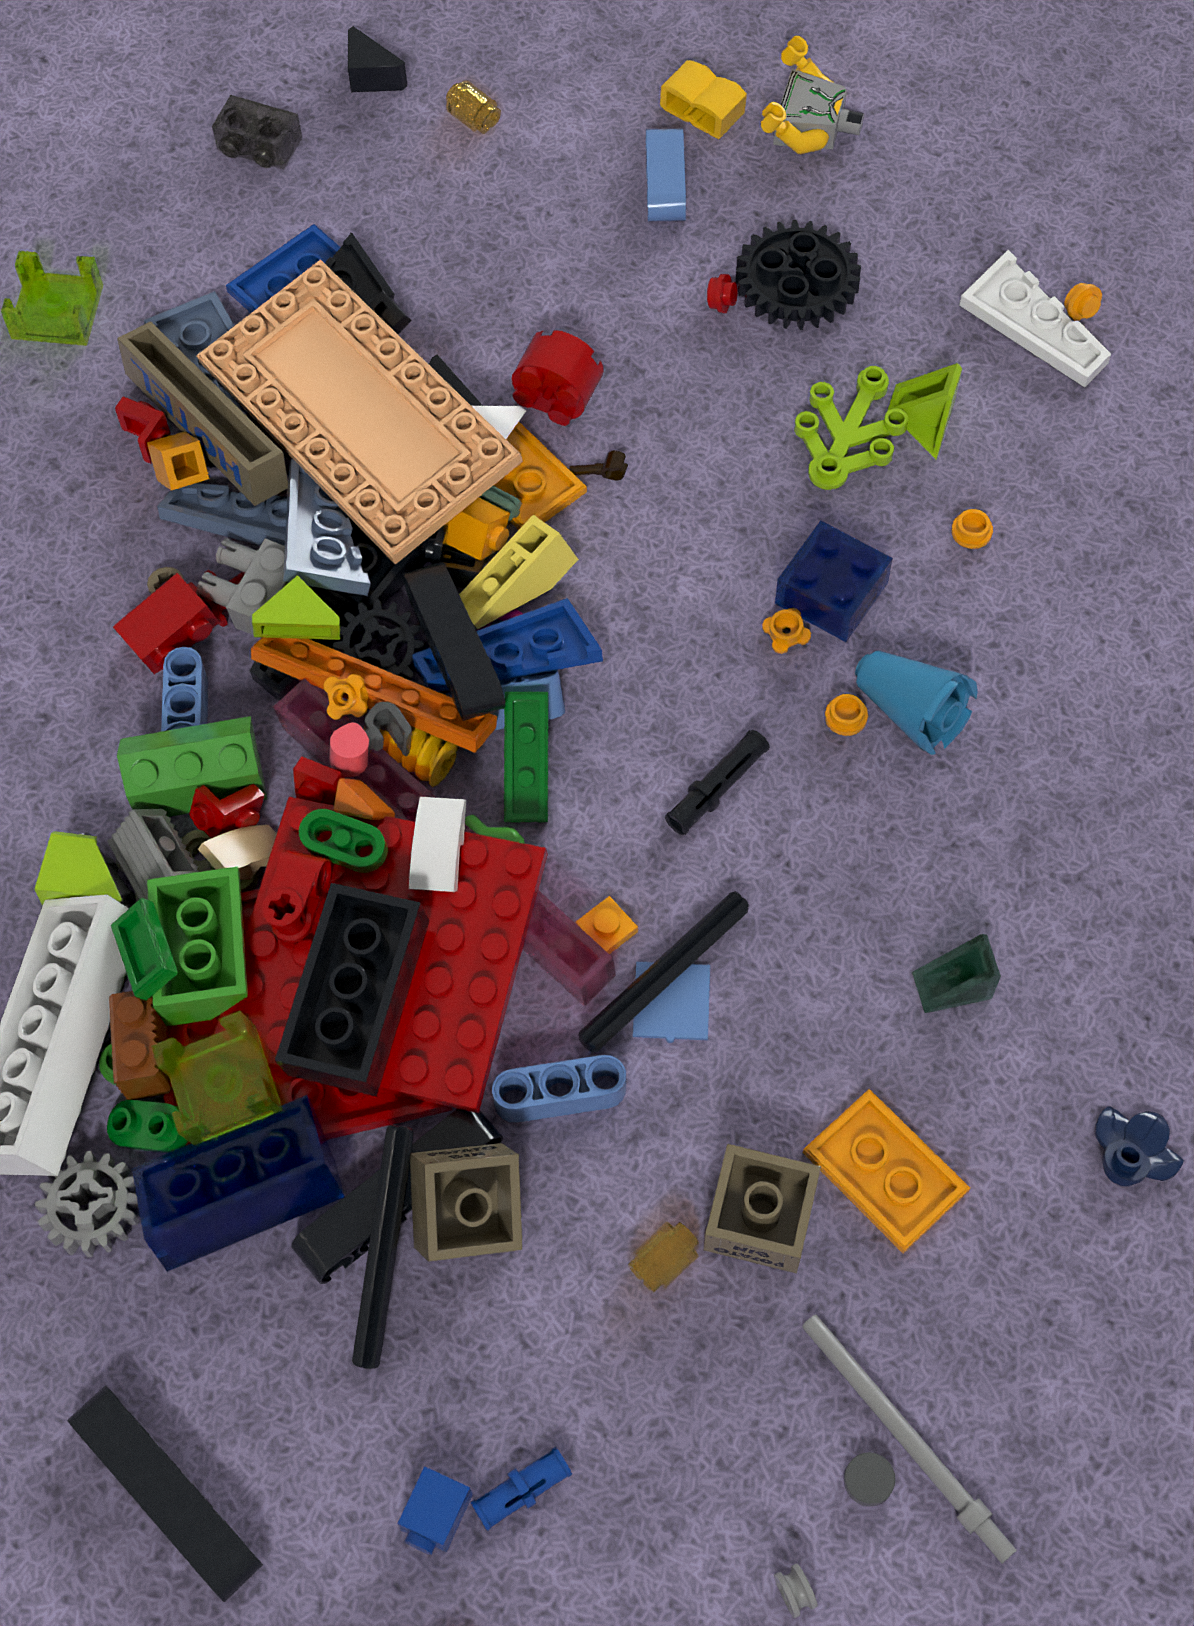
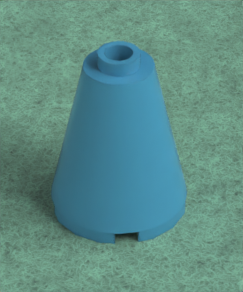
[855,650,978,755]

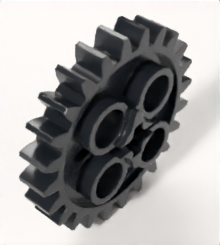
[735,220,861,330]

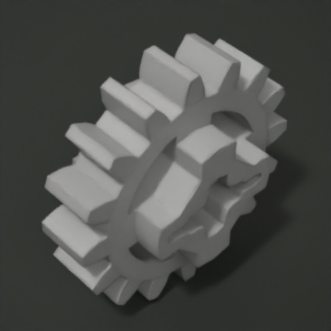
[35,1151,143,1257]

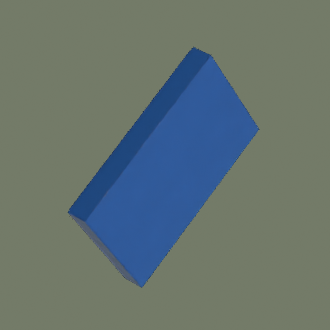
[226,224,341,313]

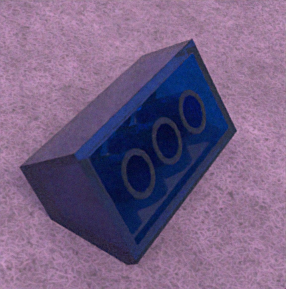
[132,1095,345,1272]

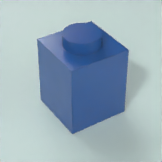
[397,1466,473,1555]

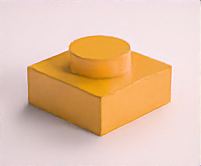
[575,896,638,958]

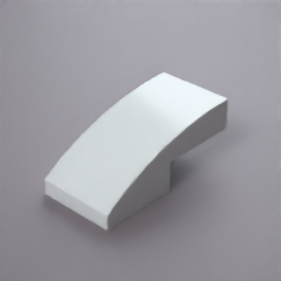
[409,797,466,892]

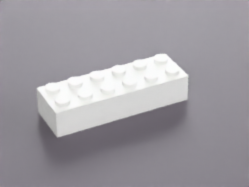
[0,895,129,1176]

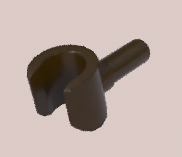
[569,450,628,481]

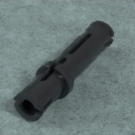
[665,730,770,835]

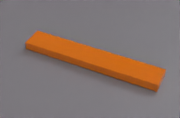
[251,637,497,753]

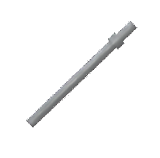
[802,1314,1017,1564]

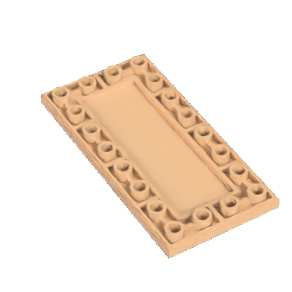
[196,260,523,564]

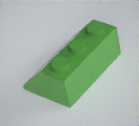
[117,716,267,817]
[147,866,248,1026]

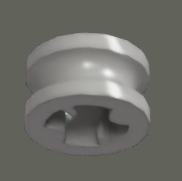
[774,1563,818,1619]

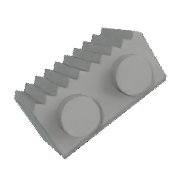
[107,809,199,901]

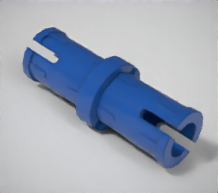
[470,1447,572,1531]

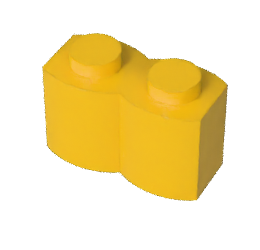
[660,60,747,139]

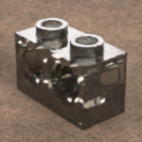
[212,95,302,170]

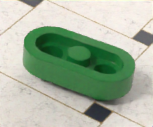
[299,809,388,873]
[107,1100,192,1153]

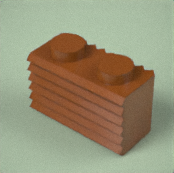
[109,991,172,1100]

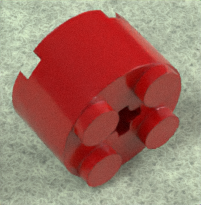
[512,330,604,426]

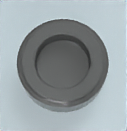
[844,1452,895,1506]

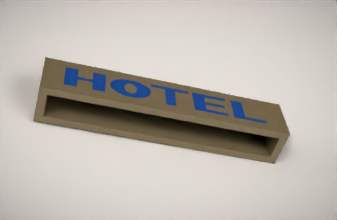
[117,321,288,506]

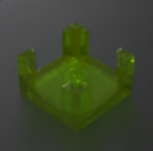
[1,251,103,346]
[151,1011,283,1145]

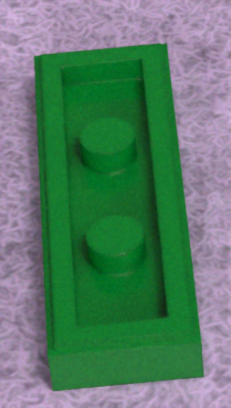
[504,692,549,823]

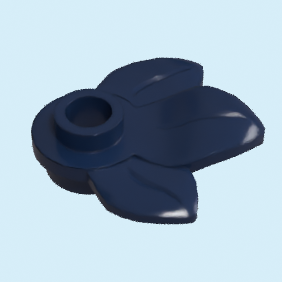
[1095,1106,1184,1186]

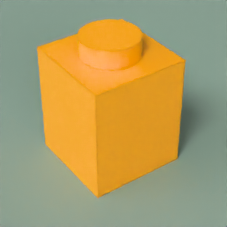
[147,431,209,491]
[445,497,510,561]

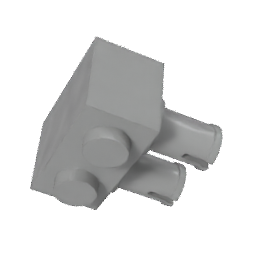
[196,538,289,638]

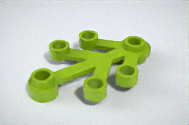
[794,366,909,490]

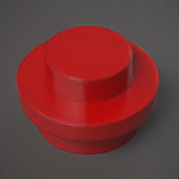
[707,274,738,313]

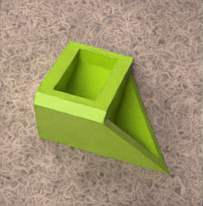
[887,363,962,460]
[252,575,340,640]
[34,831,122,906]

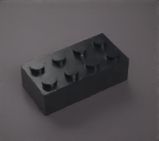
[275,883,429,1097]

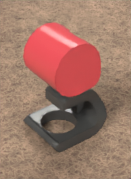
[329,702,412,778]

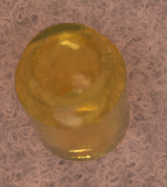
[446,80,501,134]
[627,1221,699,1293]

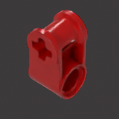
[261,849,332,943]

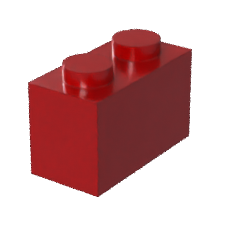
[113,573,220,675]

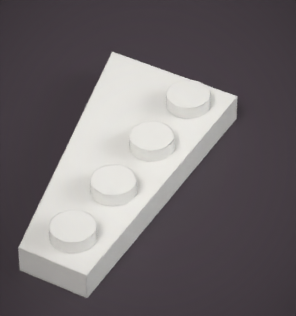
[960,250,1111,387]

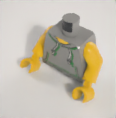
[761,36,864,154]

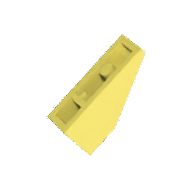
[459,515,579,629]

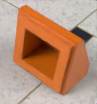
[334,778,395,820]

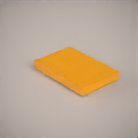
[493,422,587,530]
[803,1089,970,1254]

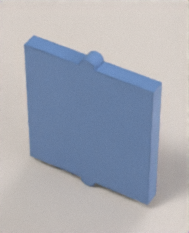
[633,962,710,1043]

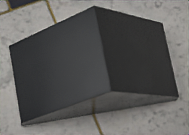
[348,26,407,93]

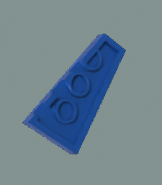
[412,598,603,692]

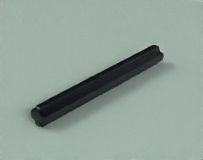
[578,891,749,1053]
[352,1125,414,1369]

